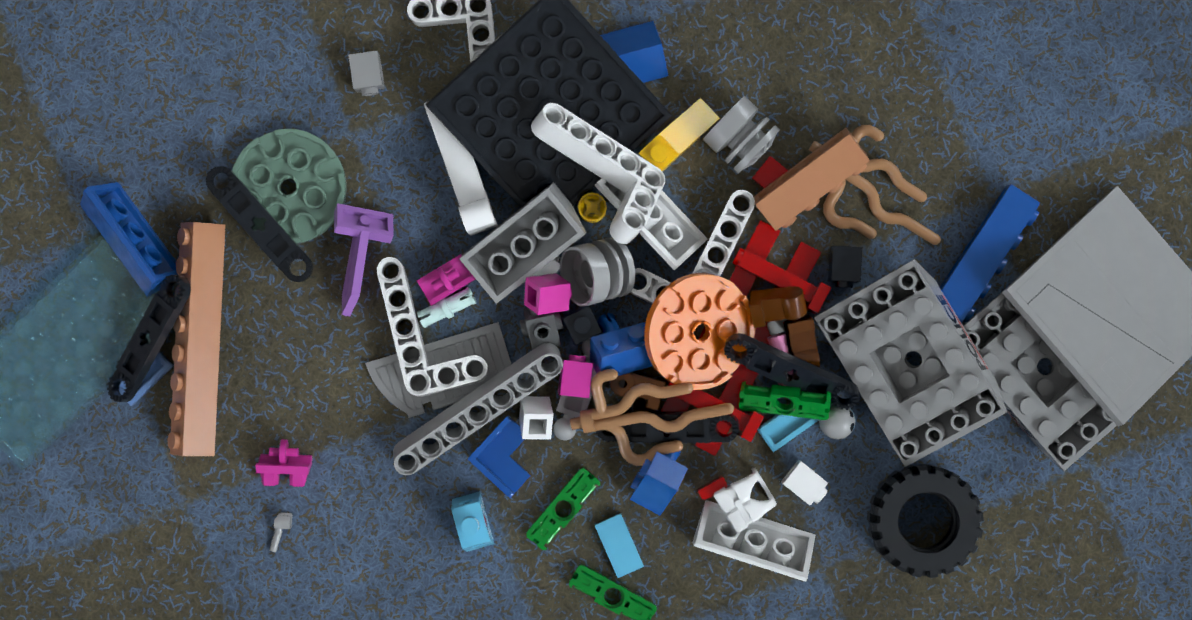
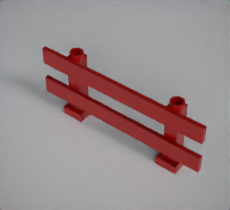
[661,220,832,456]

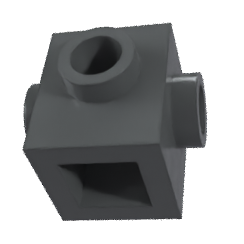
[520,308,563,350]

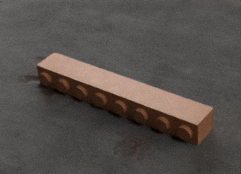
[168,222,225,456]

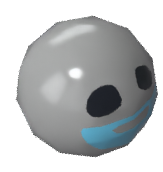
[819,404,856,440]

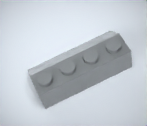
[460,182,586,304]

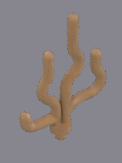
[809,125,941,245]
[570,369,734,466]

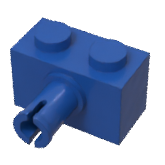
[589,313,653,376]
[630,451,688,516]

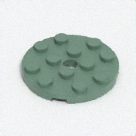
[232,129,347,244]

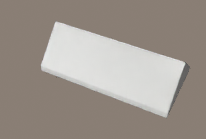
[595,179,708,270]
[692,500,816,582]

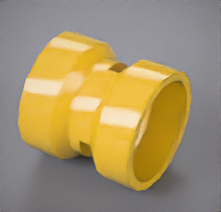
[578,192,607,223]

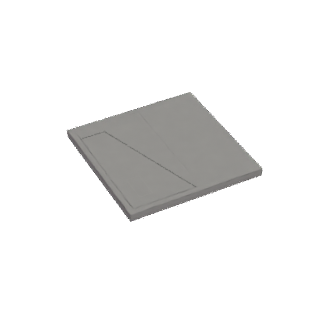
[1002,186,1192,427]

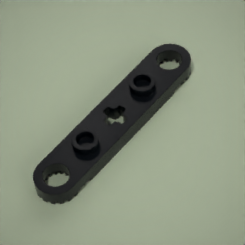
[206,166,313,282]
[107,275,191,402]
[724,333,859,410]
[596,411,740,443]

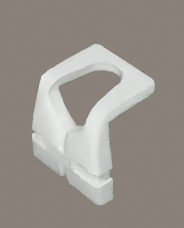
[713,468,777,533]

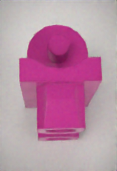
[417,254,476,306]
[256,439,312,487]

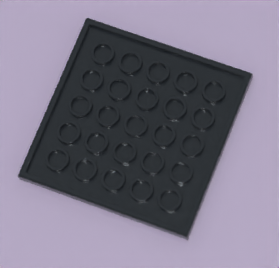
[426,0,672,207]

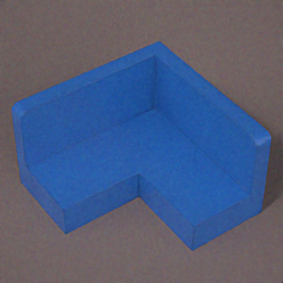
[468,415,531,498]

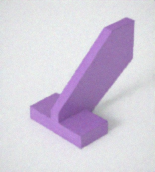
[334,203,394,316]

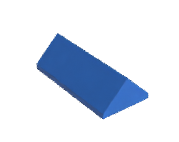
[600,21,668,83]
[80,182,178,297]

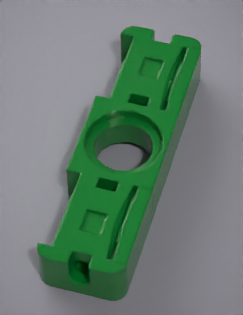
[739,381,831,420]
[526,467,600,550]
[569,564,657,620]

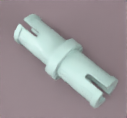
[417,287,477,328]

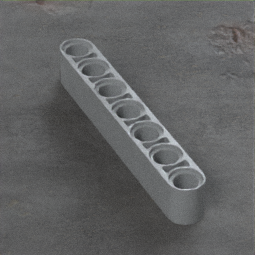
[393,343,563,475]

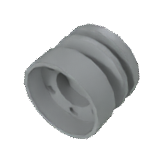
[703,96,780,174]
[560,237,635,307]

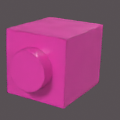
[524,273,572,315]
[558,355,593,398]

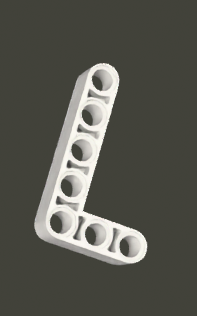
[407,0,495,63]
[424,102,498,236]
[531,103,665,244]
[630,190,755,304]
[377,257,489,397]

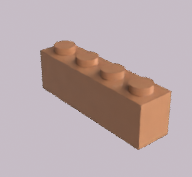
[754,128,870,231]

